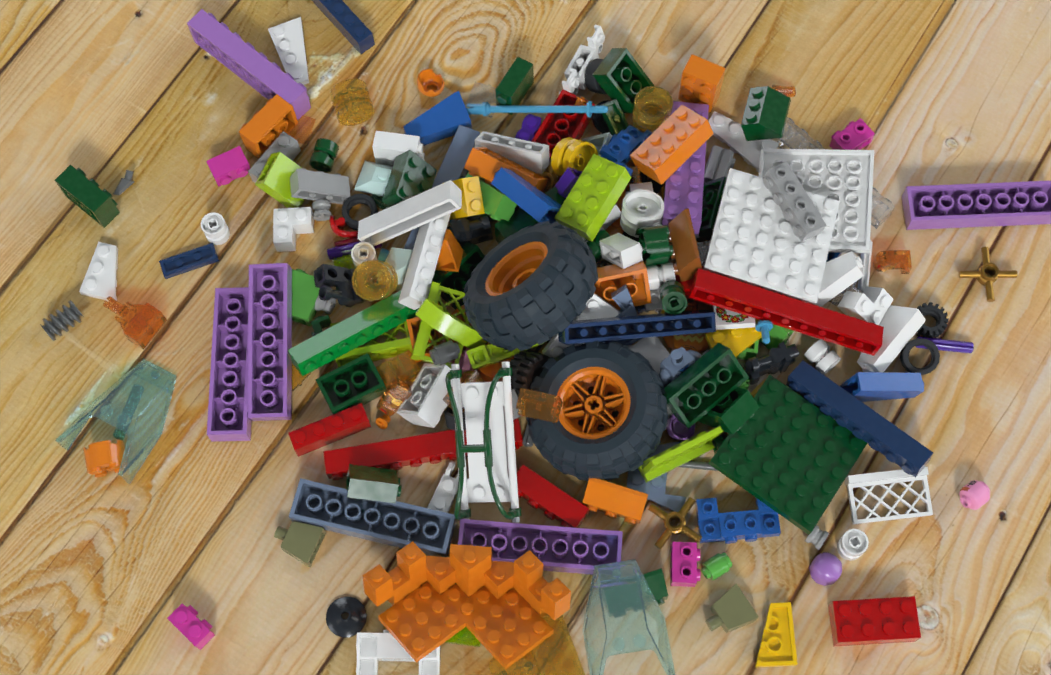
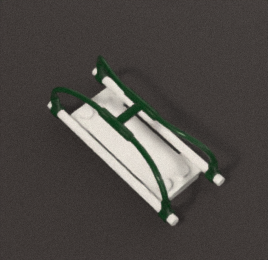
[445,361,522,523]

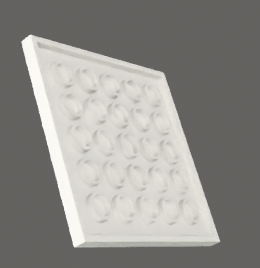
[758,149,874,253]
[703,168,840,305]

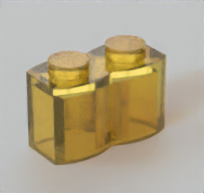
[376,350,420,391]

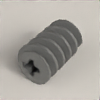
[40,300,84,341]

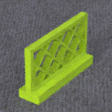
[411,281,469,368]
[330,321,413,368]
[638,426,723,483]

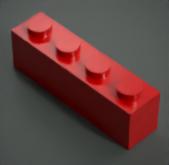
[288,403,371,457]
[517,465,589,528]

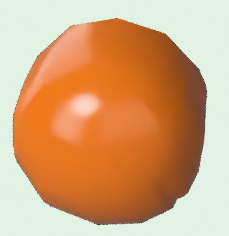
[417,69,445,97]

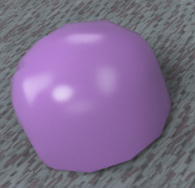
[666,414,695,441]
[809,552,843,586]

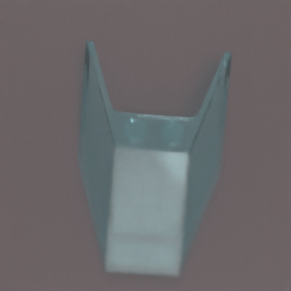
[55,359,177,484]
[582,559,675,675]

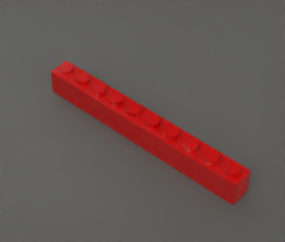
[689,268,884,356]
[323,418,523,481]

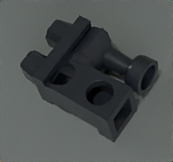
[447,214,493,247]
[313,264,367,307]
[743,342,799,385]

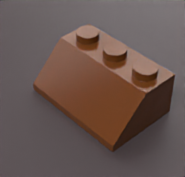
[668,208,702,282]

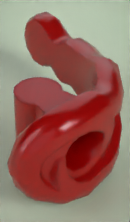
[329,215,358,238]

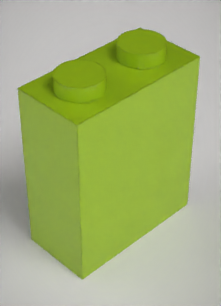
[255,152,304,208]

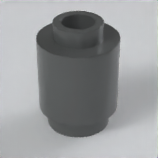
[429,340,460,365]

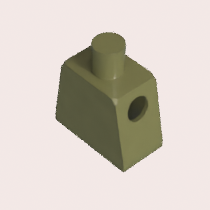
[274,521,326,567]
[705,584,759,633]

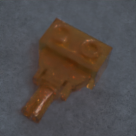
[103,296,167,350]

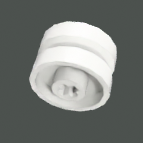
[620,189,664,238]

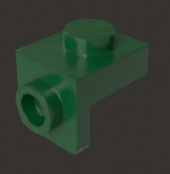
[311,315,332,337]

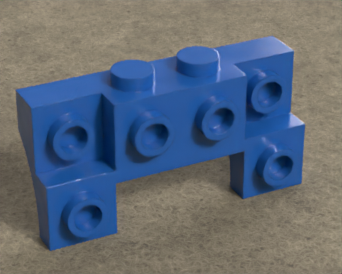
[599,125,652,176]
[696,498,781,544]

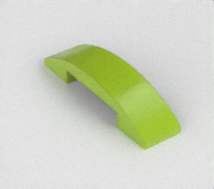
[415,298,488,349]
[466,341,547,370]

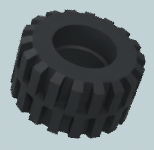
[510,350,551,401]

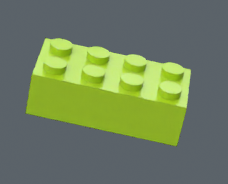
[554,154,631,242]

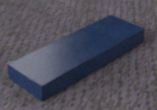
[159,243,219,279]

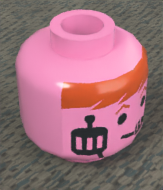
[959,480,990,510]

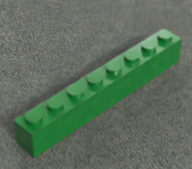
[288,290,419,377]

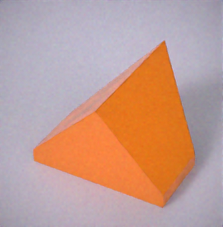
[435,229,464,272]

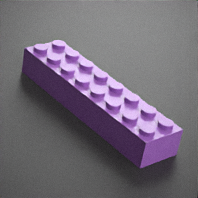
[187,9,311,121]
[662,101,709,235]
[902,181,1051,230]
[248,263,292,421]
[207,287,252,442]
[458,519,623,577]

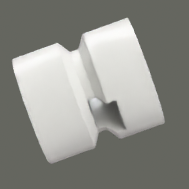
[200,212,230,245]
[351,242,378,275]
[646,263,676,290]
[804,339,841,375]
[837,529,869,561]

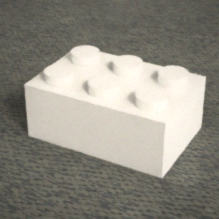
[397,363,461,428]

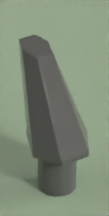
[113,170,135,195]

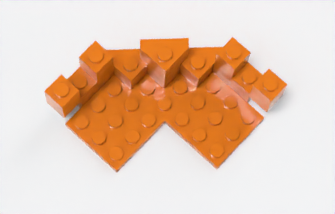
[362,541,571,669]

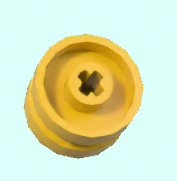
[551,137,598,177]

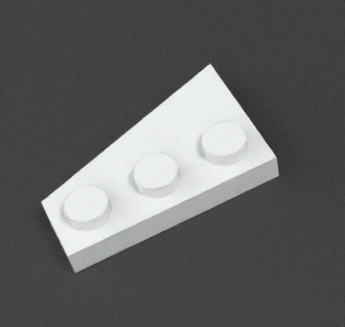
[79,242,118,303]

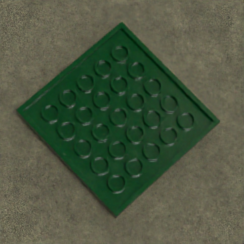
[708,375,867,535]

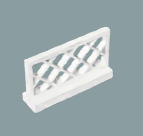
[844,467,933,524]

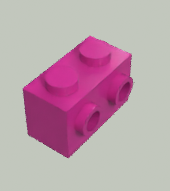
[829,118,875,150]
[206,146,251,187]
[671,542,701,587]
[167,603,215,650]

